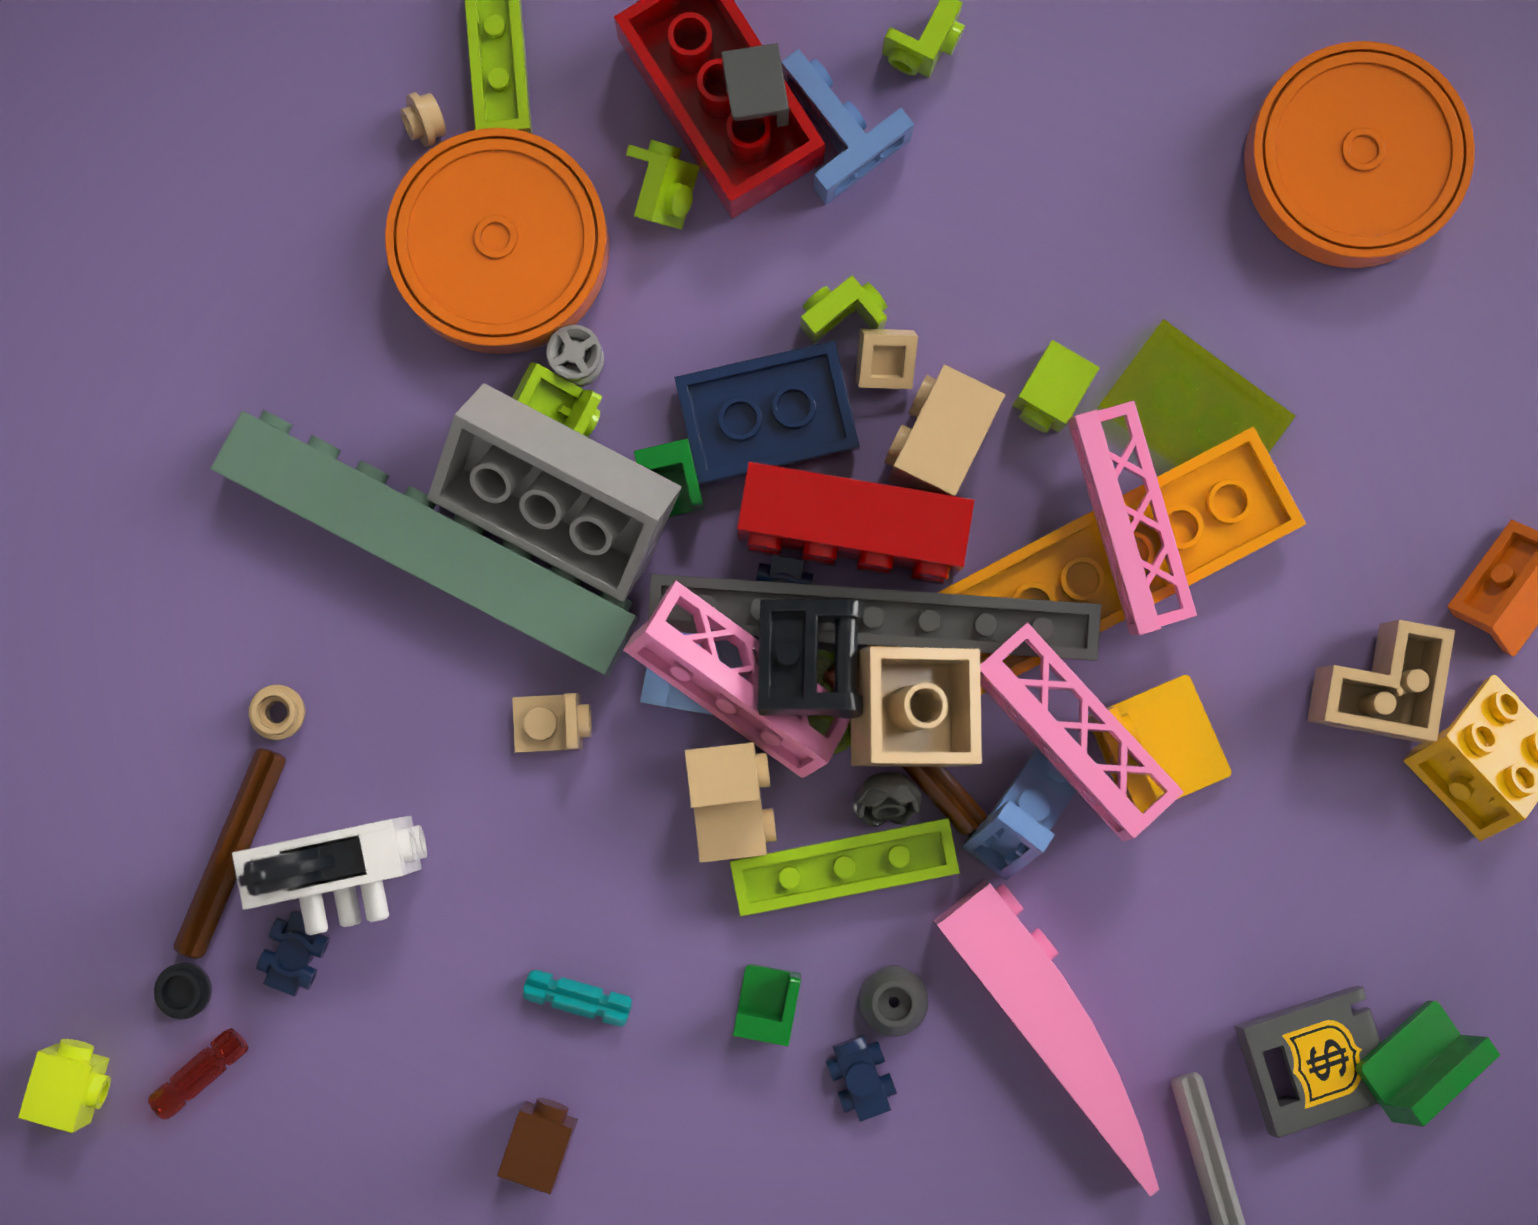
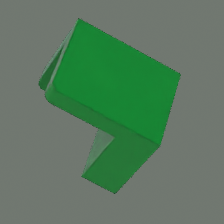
[634,438,705,518]
[733,964,801,1047]

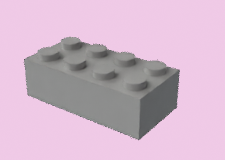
[427,383,682,602]

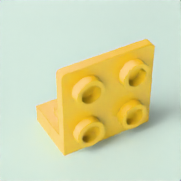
[1088,675,1232,813]
[1403,675,1538,841]

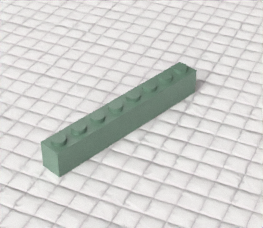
[210,410,639,677]

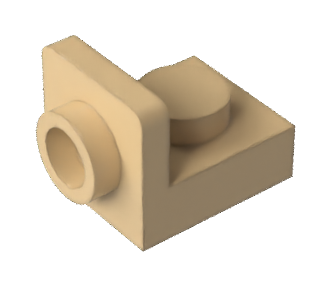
[512,693,592,753]

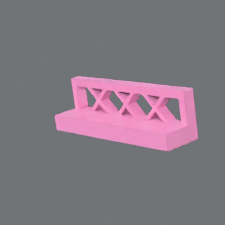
[1067,400,1197,635]
[623,581,851,778]
[980,622,1184,841]

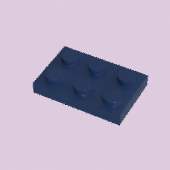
[674,340,860,486]

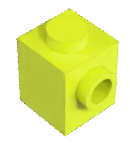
[18,1039,111,1133]

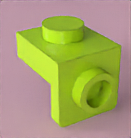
[882,0,965,78]
[626,139,700,230]
[800,275,888,344]
[512,362,602,437]

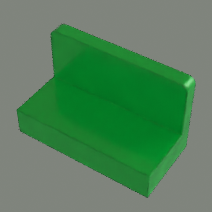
[1356,1001,1500,1127]

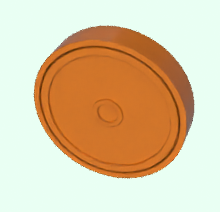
[1244,41,1475,268]
[385,128,610,354]

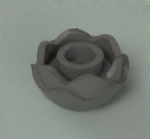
[853,772,922,827]
[859,965,928,1037]

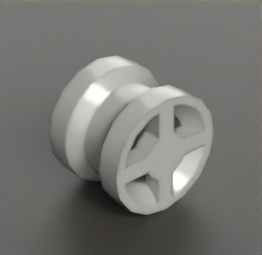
[546,325,605,386]

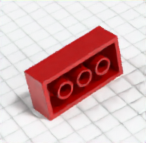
[613,0,825,219]
[737,462,975,584]

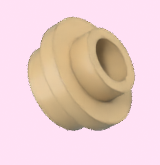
[400,92,446,147]
[249,685,306,740]

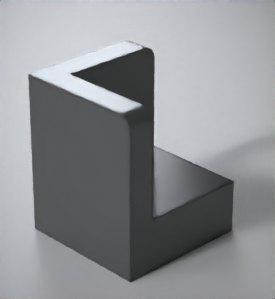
[722,43,789,127]

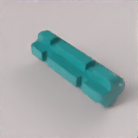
[523,970,632,1027]

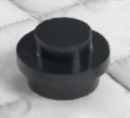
[154,962,212,1019]

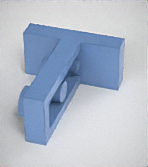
[781,48,914,205]
[962,747,1076,880]

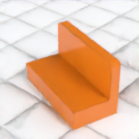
[1447,519,1538,657]

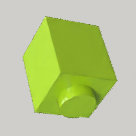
[1012,340,1100,433]

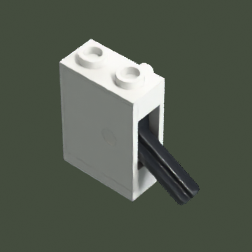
[232,816,427,935]

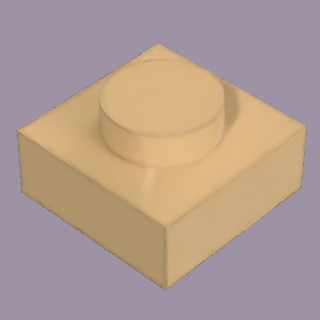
[855,328,918,389]

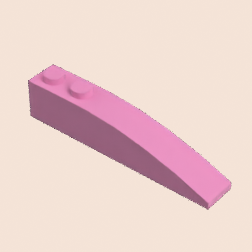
[933,880,1159,1197]

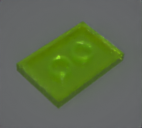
[1097,319,1296,467]

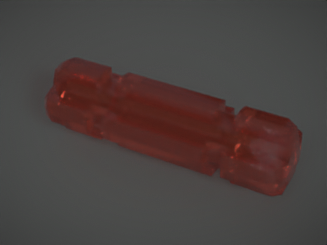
[148,1028,249,1120]

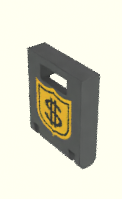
[1234,986,1381,1138]

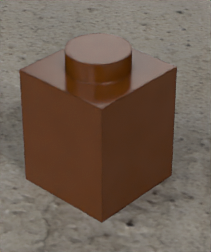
[497,1098,578,1195]

